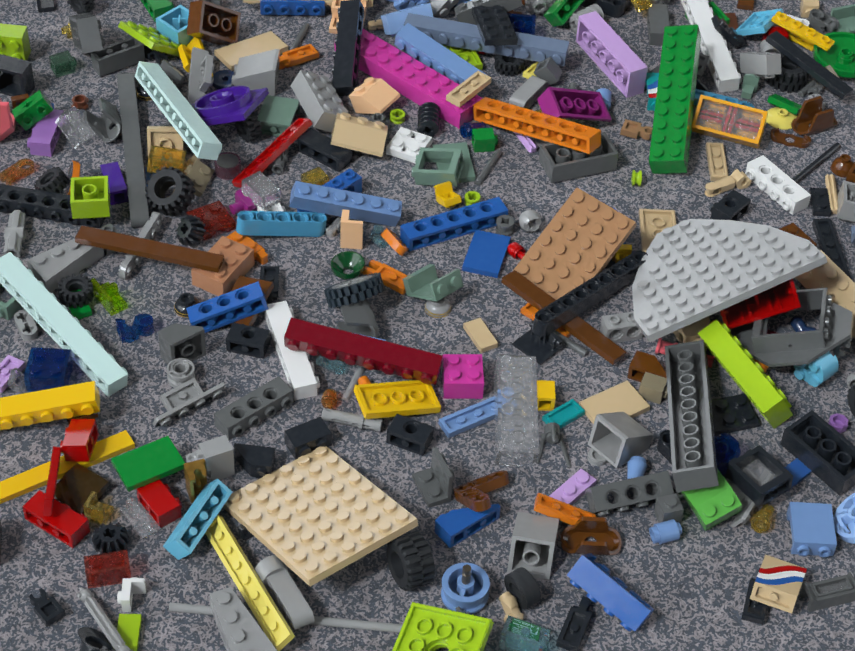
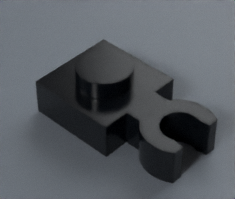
[144,45,168,64]
[29,588,66,627]

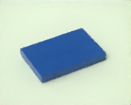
[462,230,511,278]

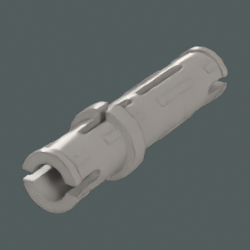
[321,407,383,432]

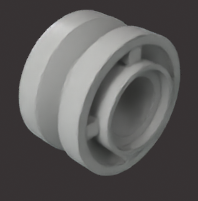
[166,358,195,388]

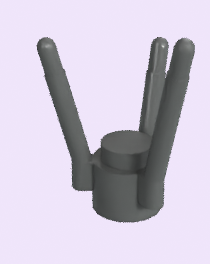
[536,423,571,469]

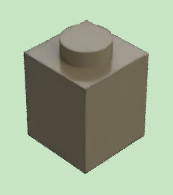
[639,372,668,404]

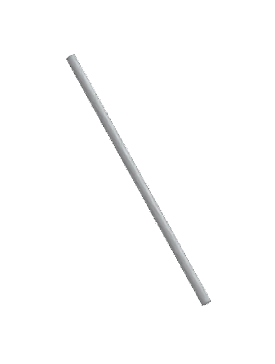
[169,602,403,633]

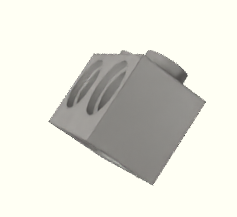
[600,311,643,343]

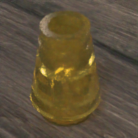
[750,504,774,533]

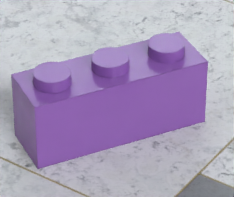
[27,109,65,157]

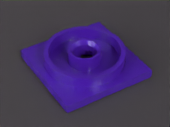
[193,86,269,126]

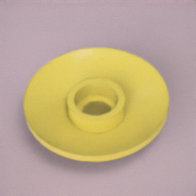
[767,107,797,130]

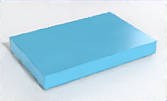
[736,8,784,36]

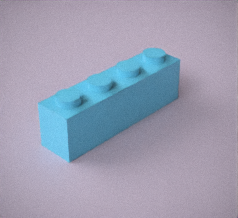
[163,478,233,560]

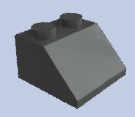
[158,323,206,365]

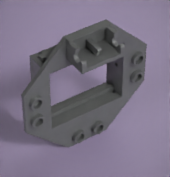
[735,287,854,367]

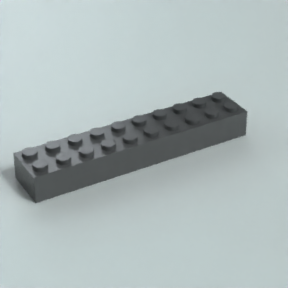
[665,340,719,492]

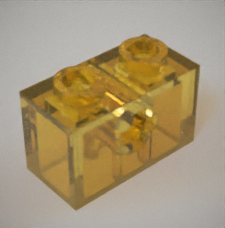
[147,145,186,173]

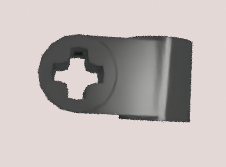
[808,9,839,35]

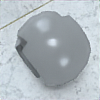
[519,209,542,232]

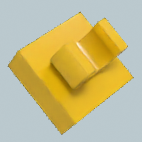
[612,244,632,263]

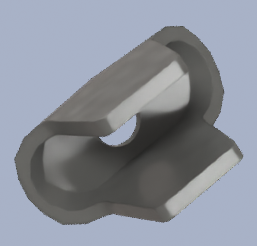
[83,98,122,143]
[337,299,379,338]

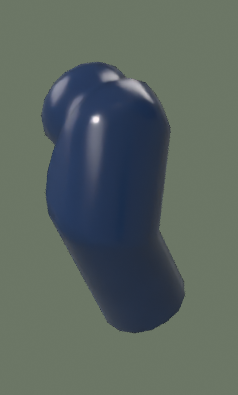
[790,316,816,332]

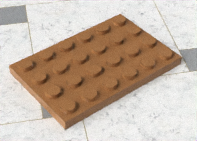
[513,188,637,300]

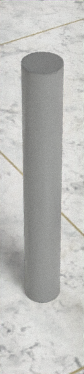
[341,366,366,401]

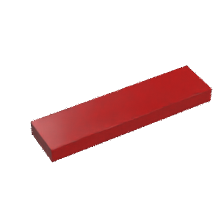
[43,446,61,516]

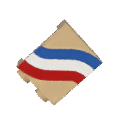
[750,554,807,614]

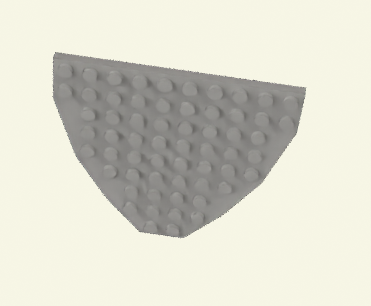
[632,219,828,342]

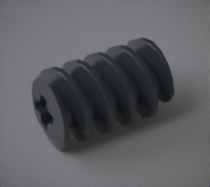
[417,102,440,138]

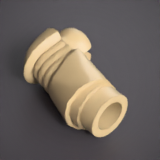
[499,592,524,626]

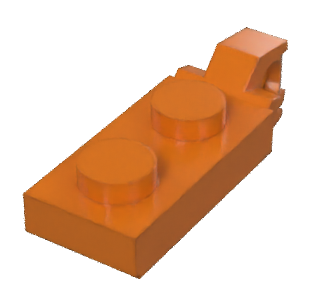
[279,44,319,70]
[226,231,268,265]

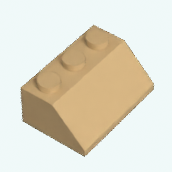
[331,112,388,157]

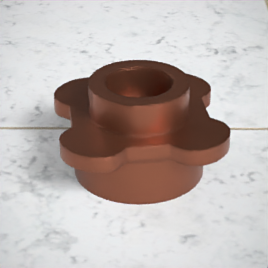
[71,94,89,110]

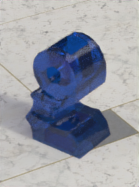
[115,314,154,343]

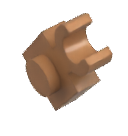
[620,119,653,140]

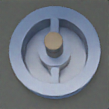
[441,563,490,614]

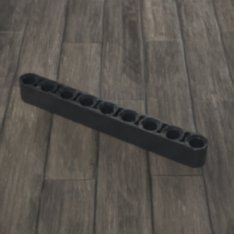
[532,251,648,337]

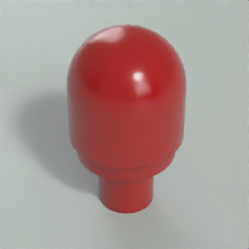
[507,242,526,260]

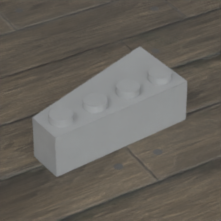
[27,238,105,293]
[209,587,277,651]

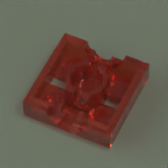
[187,200,236,241]

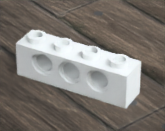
[745,155,811,215]

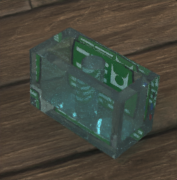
[499,615,551,651]

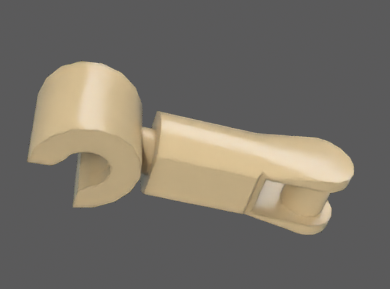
[705,169,751,197]

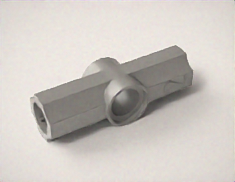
[3,210,26,257]

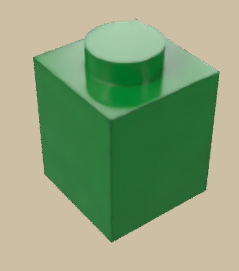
[471,128,498,153]

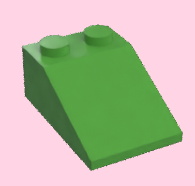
[681,469,742,531]

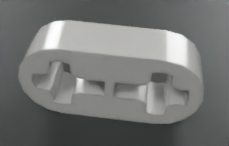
[14,310,38,341]

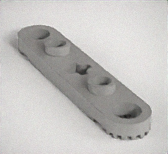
[118,212,163,280]

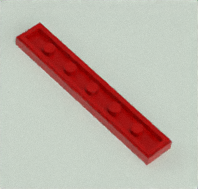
[232,118,313,188]

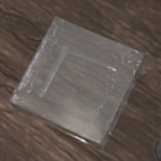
[7,367,29,394]

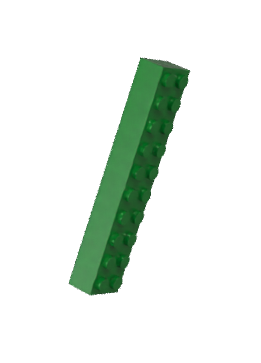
[649,25,701,174]

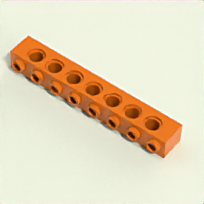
[473,97,601,154]

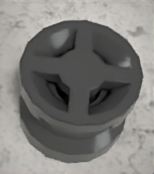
[496,215,514,236]

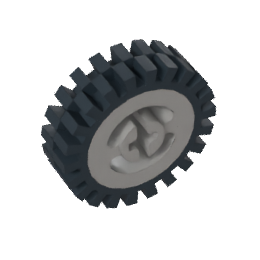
[324,273,385,308]

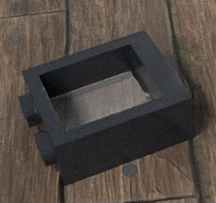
[726,445,793,508]

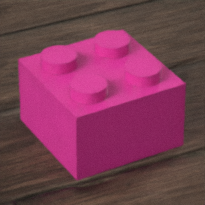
[442,354,484,399]

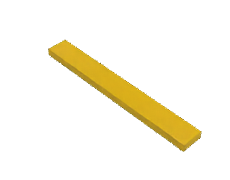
[0,430,135,504]

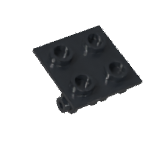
[512,320,566,365]

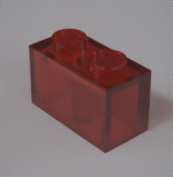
[84,550,131,589]

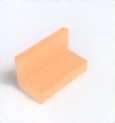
[340,209,363,249]

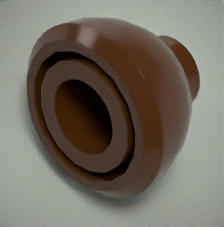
[830,154,854,177]

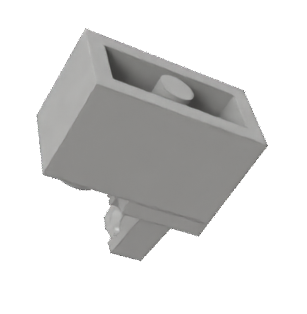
[185,435,235,482]

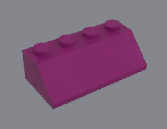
[537,87,612,122]

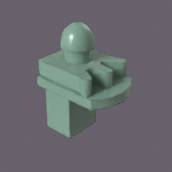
[741,73,760,100]

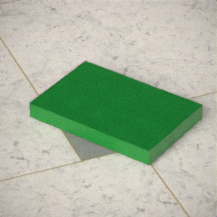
[111,436,185,492]

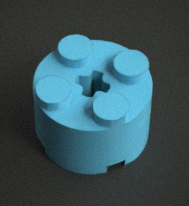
[794,352,839,387]

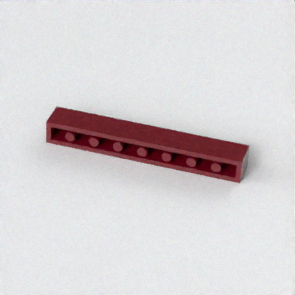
[284,318,443,385]

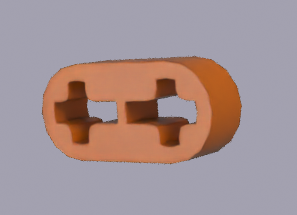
[380,228,409,256]

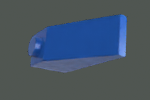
[434,504,501,548]

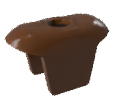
[791,96,838,136]
[560,517,622,555]

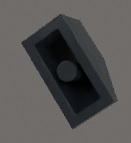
[234,443,276,479]

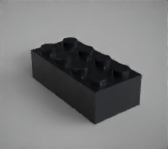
[780,410,855,496]

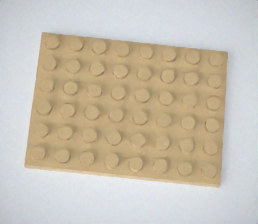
[223,446,419,586]

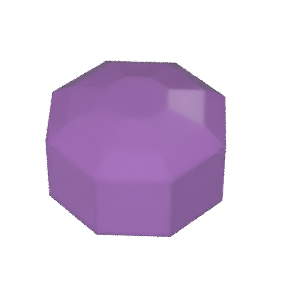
[828,413,849,433]

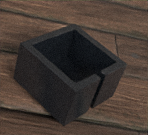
[0,54,35,96]

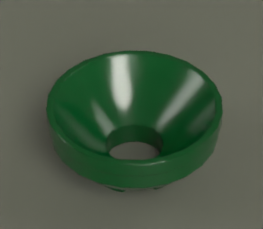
[331,251,365,280]

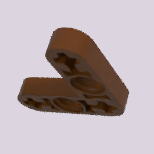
[453,470,510,512]

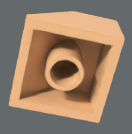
[349,77,401,114]

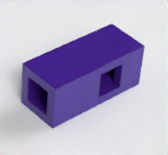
[100,162,129,205]

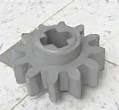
[525,0,553,16]

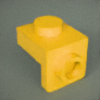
[434,181,461,208]

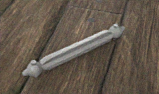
[77,587,133,651]

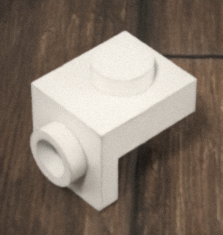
[117,577,146,612]

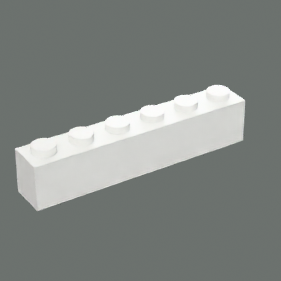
[264,301,320,401]

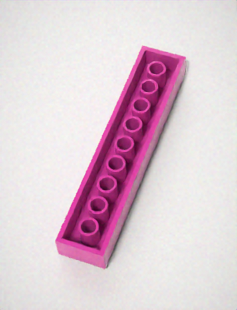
[335,29,482,129]

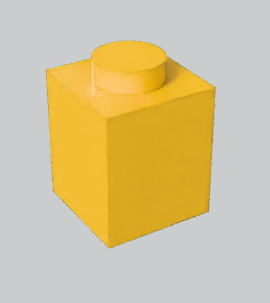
[533,380,556,411]

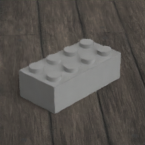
[291,70,348,132]

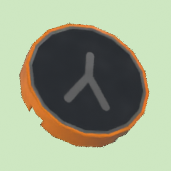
[66,160,80,195]

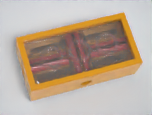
[692,95,768,149]

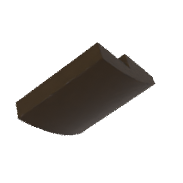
[55,463,111,515]

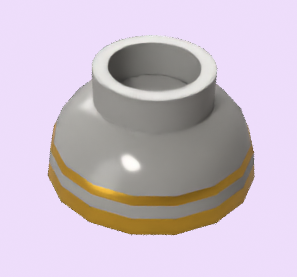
[424,297,451,318]

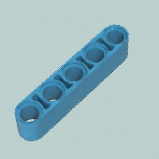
[236,211,327,237]

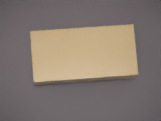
[463,318,498,353]

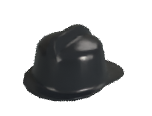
[78,627,116,651]

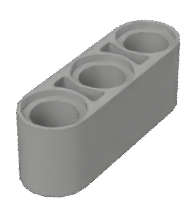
[509,75,549,109]

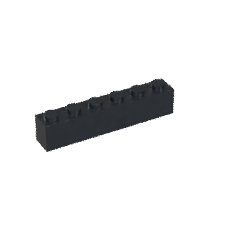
[330,0,364,96]

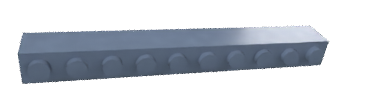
[404,13,570,66]

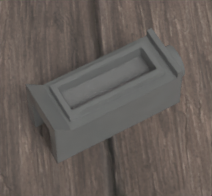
[800,572,855,612]

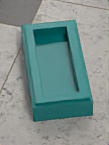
[542,399,586,429]

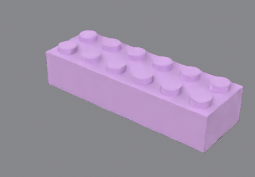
[576,11,648,98]

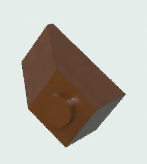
[627,350,667,382]

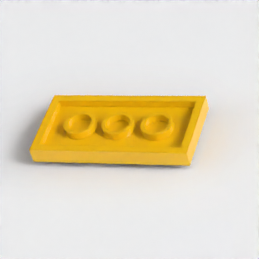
[353,380,441,419]

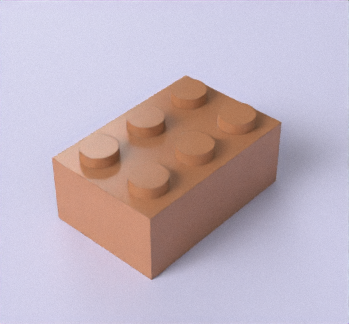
[191,236,255,296]

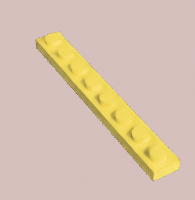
[205,515,295,651]

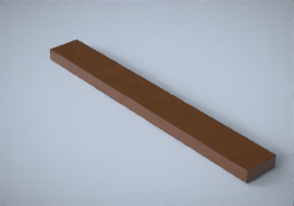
[75,226,224,273]
[501,270,627,365]

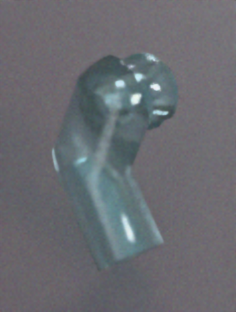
[316,356,345,375]

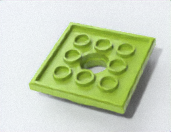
[392,602,494,651]

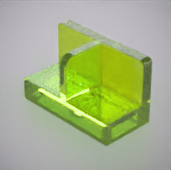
[91,278,128,316]

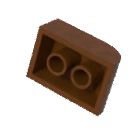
[187,0,241,45]

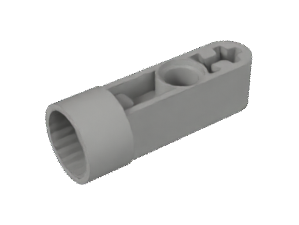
[255,555,315,631]

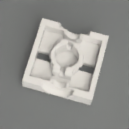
[386,127,432,164]

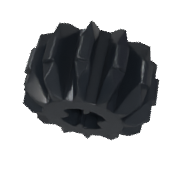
[175,215,206,247]
[92,521,129,558]

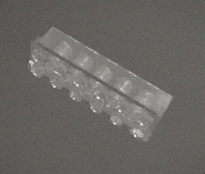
[494,354,539,467]

